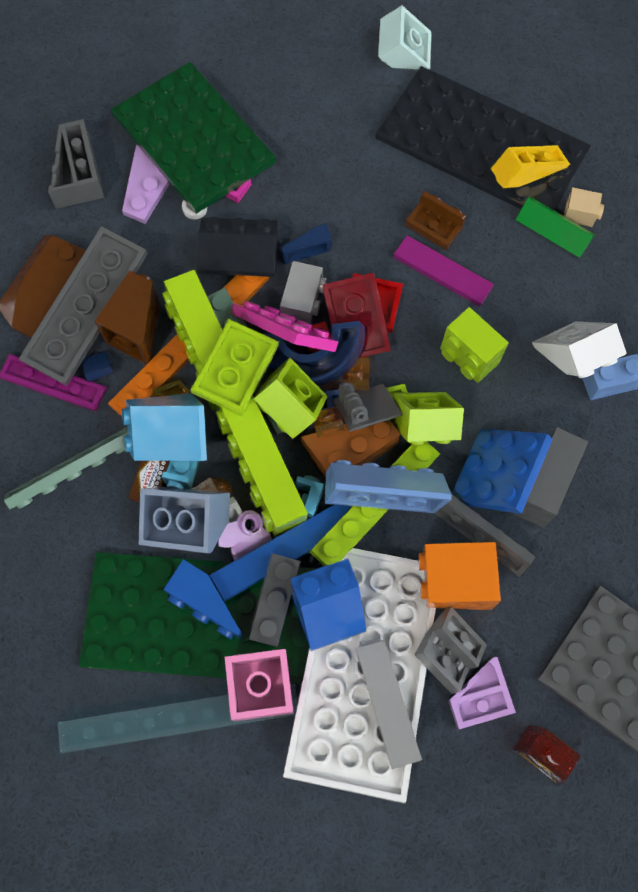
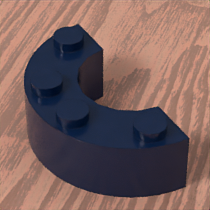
[263,321,365,385]

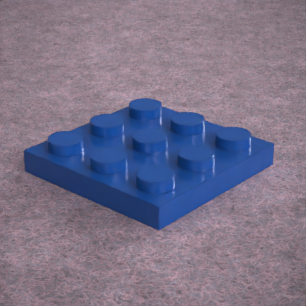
[452,429,553,514]

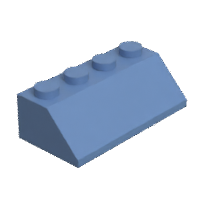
[325,460,451,513]

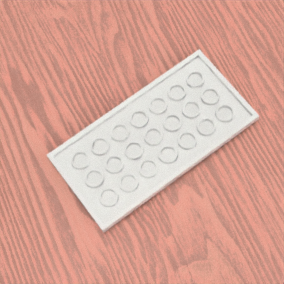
[283,548,436,803]

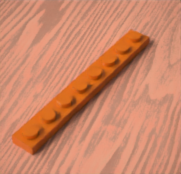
[108,275,270,416]

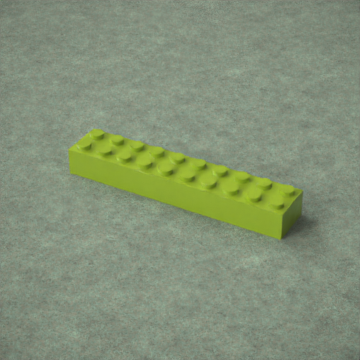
[162,270,308,538]

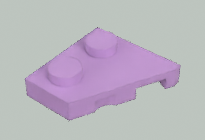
[448,657,516,730]

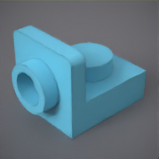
[162,461,200,489]
[296,475,324,519]

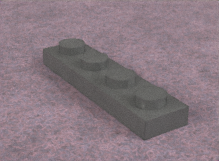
[434,494,535,577]

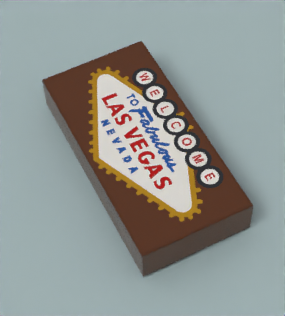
[128,461,170,503]

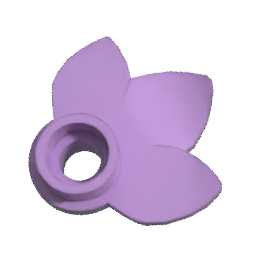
[218,510,272,561]

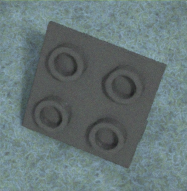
[333,382,402,432]

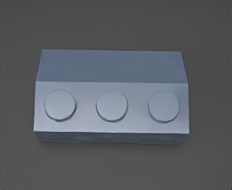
[139,487,230,553]

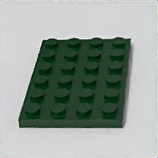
[111,62,276,214]

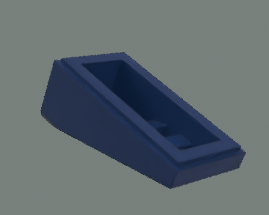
[281,223,331,264]

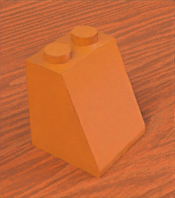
[418,542,501,610]

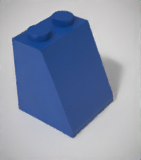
[291,559,366,652]

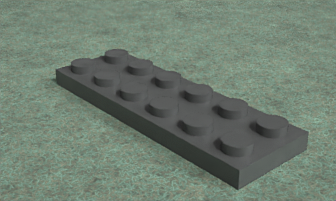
[19,226,148,386]

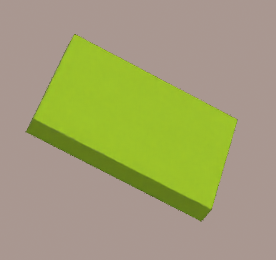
[191,319,279,416]

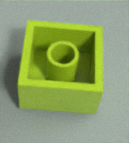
[440,307,509,383]
[254,358,328,439]
[392,392,464,445]

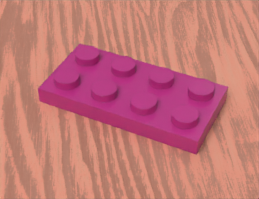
[230,301,338,352]

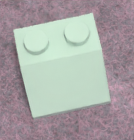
[378,5,431,69]

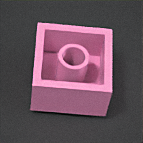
[225,649,294,721]

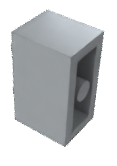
[280,261,327,323]

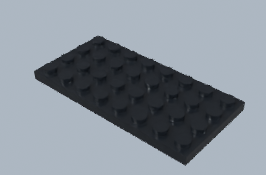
[375,66,591,211]

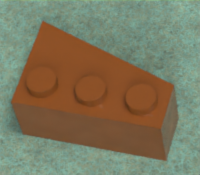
[301,420,401,479]

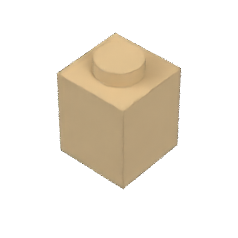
[564,188,604,227]

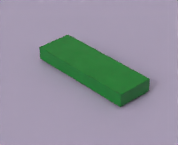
[516,197,595,258]

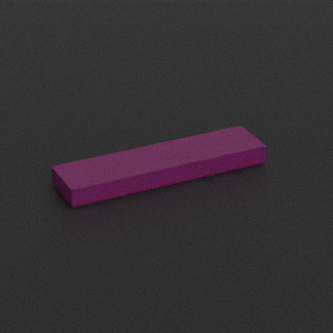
[393,235,494,307]
[0,354,107,412]

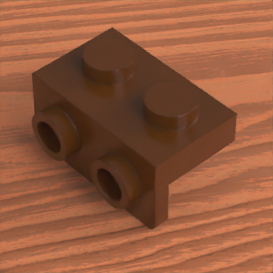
[405,191,466,251]

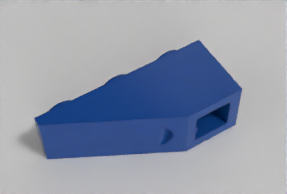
[164,560,243,639]

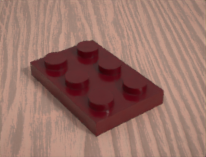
[322,272,391,358]

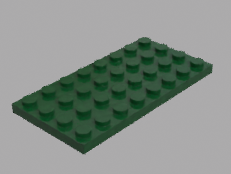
[79,552,316,685]

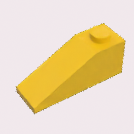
[491,145,570,188]

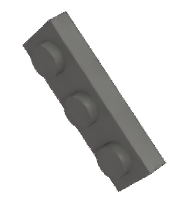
[248,553,300,647]

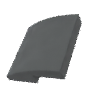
[415,607,487,694]

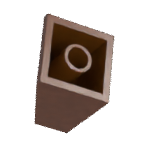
[95,271,160,365]

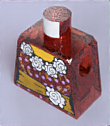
[513,725,581,786]

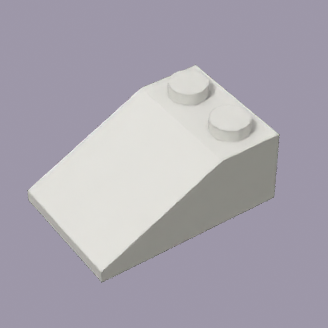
[532,322,627,378]

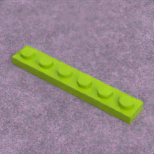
[310,441,440,567]

